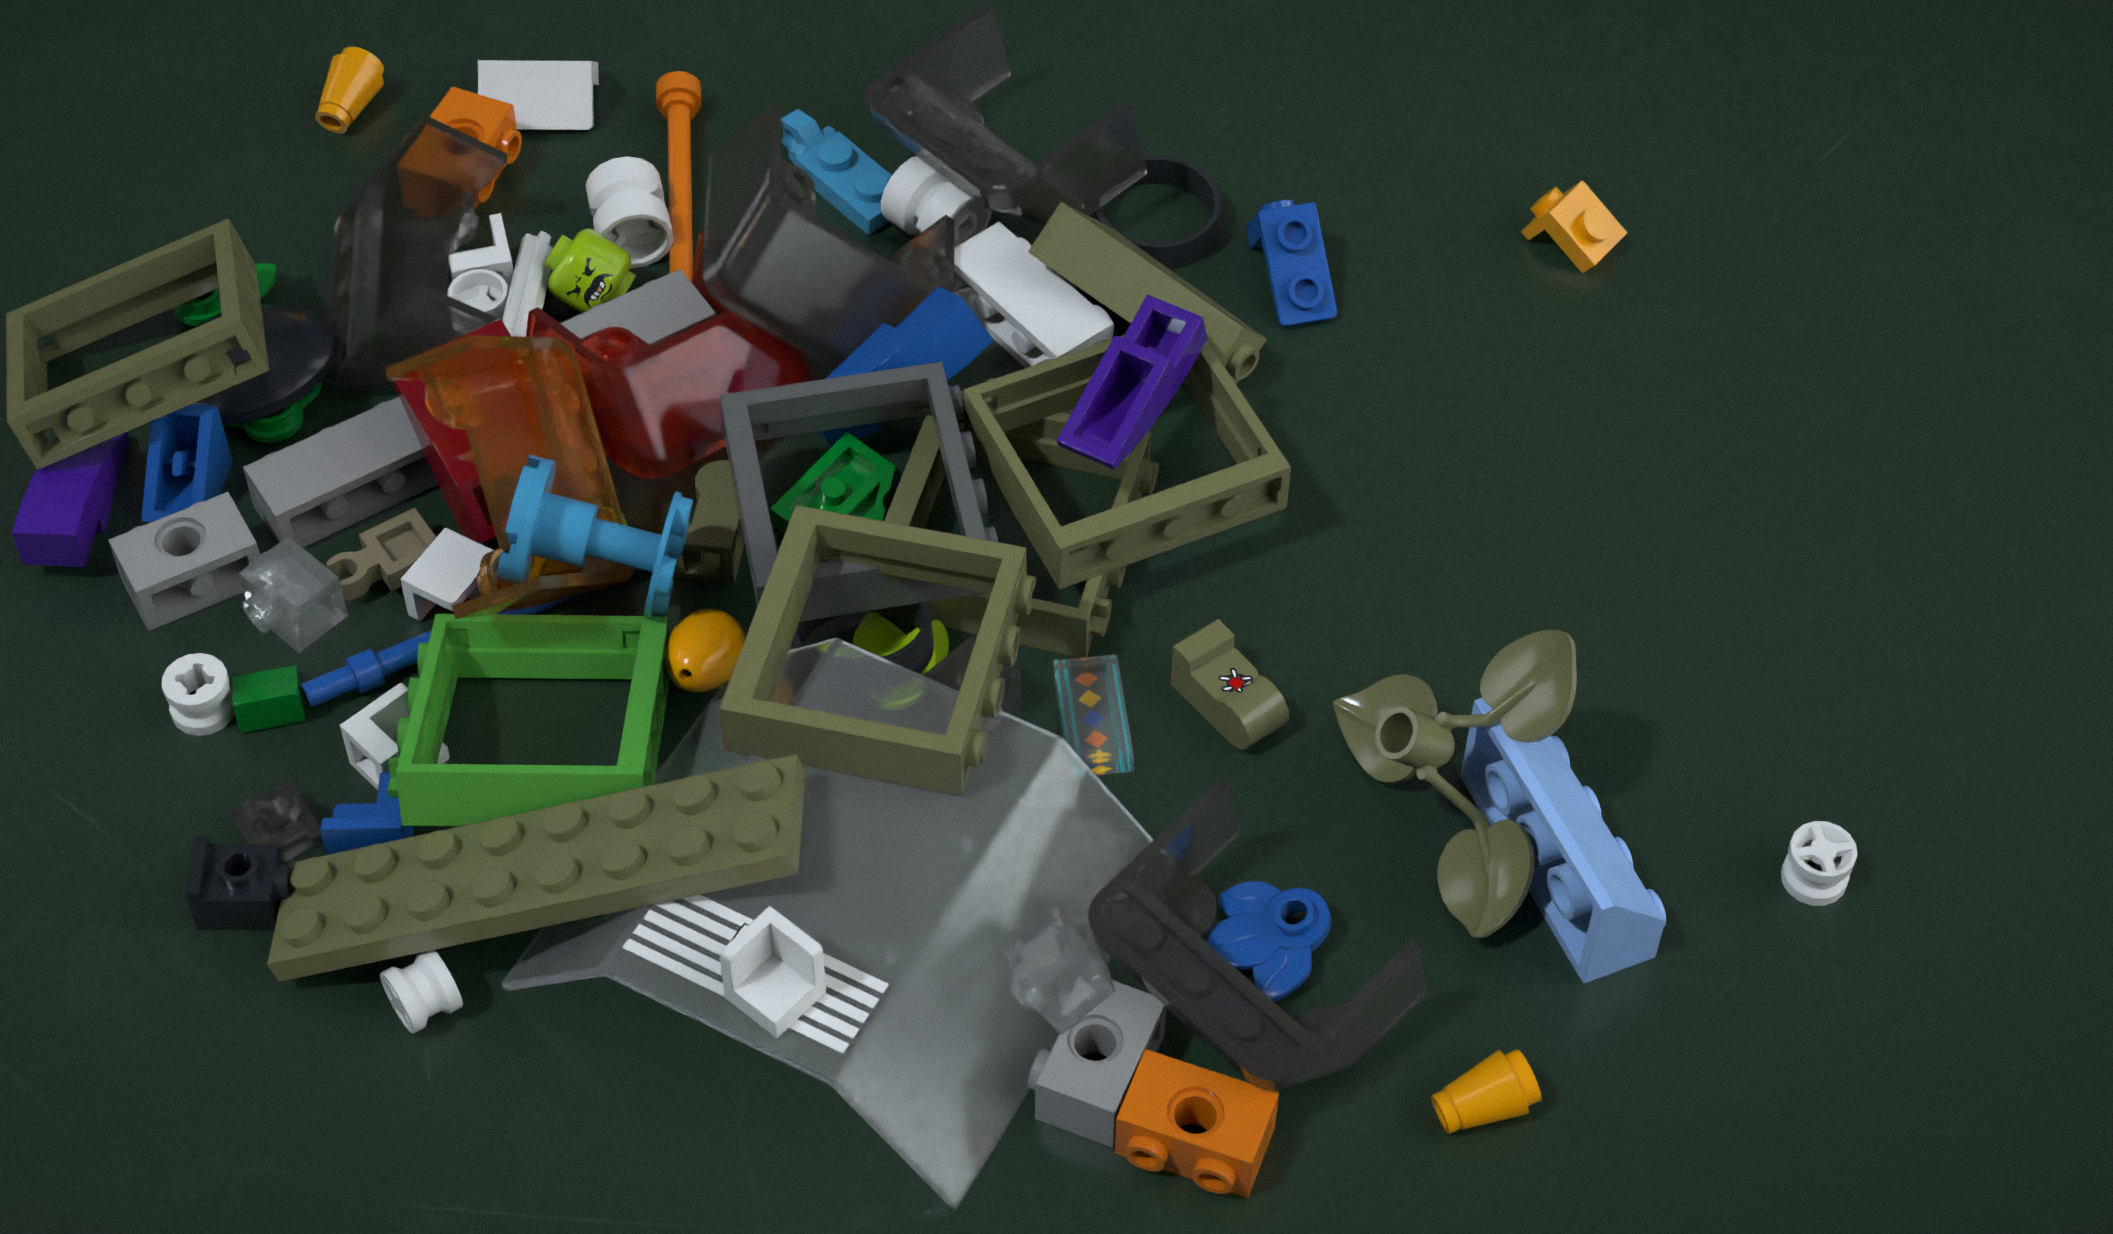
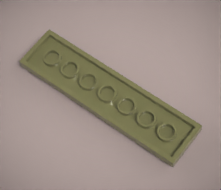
[267,754,806,982]

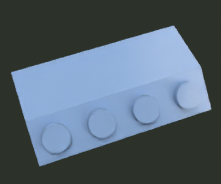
[1460,698,1666,984]

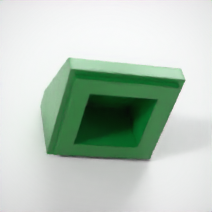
[232,665,306,733]

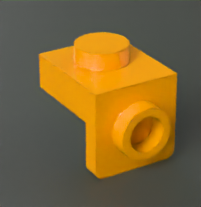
[1521,180,1627,274]

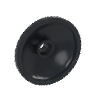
[195,304,338,425]

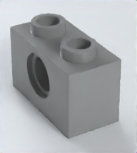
[108,492,267,631]
[1028,972,1167,1148]

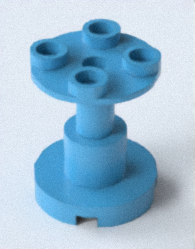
[497,454,693,618]

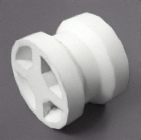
[162,653,235,736]
[1781,821,1858,906]
[380,950,463,1034]

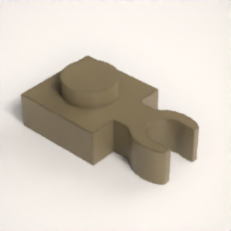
[326,507,436,601]

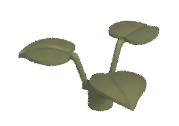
[1333,630,1577,938]

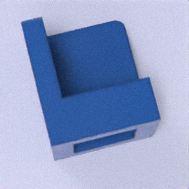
[320,773,414,855]

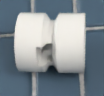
[881,154,991,259]
[586,156,674,269]

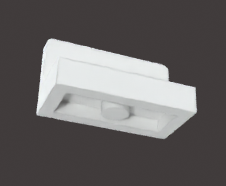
[478,60,599,130]

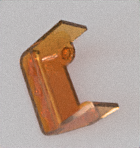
[385,335,634,619]

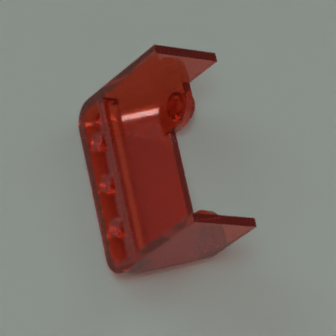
[524,229,812,479]

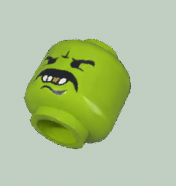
[543,228,636,314]

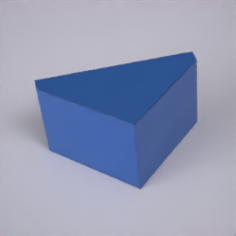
[141,403,233,522]

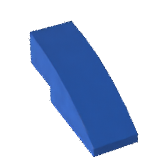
[819,286,994,447]

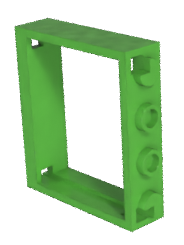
[387,614,670,826]

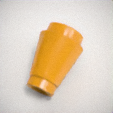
[315,47,384,134]
[1431,1049,1542,1134]

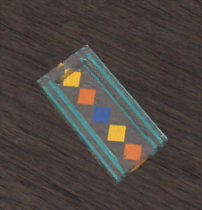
[1053,654,1134,778]

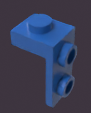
[1246,200,1337,327]

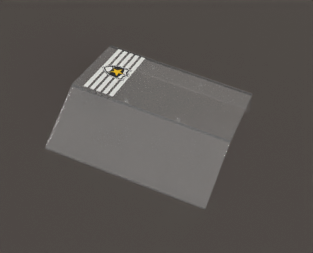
[502,638,1171,1209]

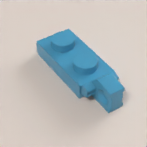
[780,109,892,235]

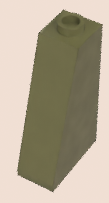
[1028,202,1267,384]

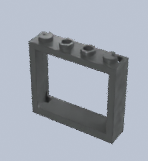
[719,362,998,622]

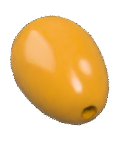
[664,608,745,693]

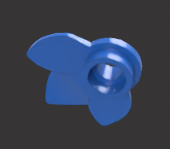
[1202,881,1332,1005]

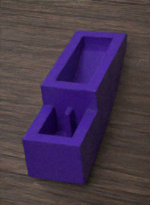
[1056,294,1208,470]
[12,432,130,567]

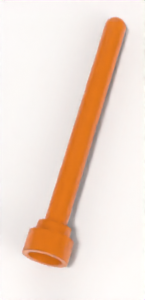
[656,71,702,284]

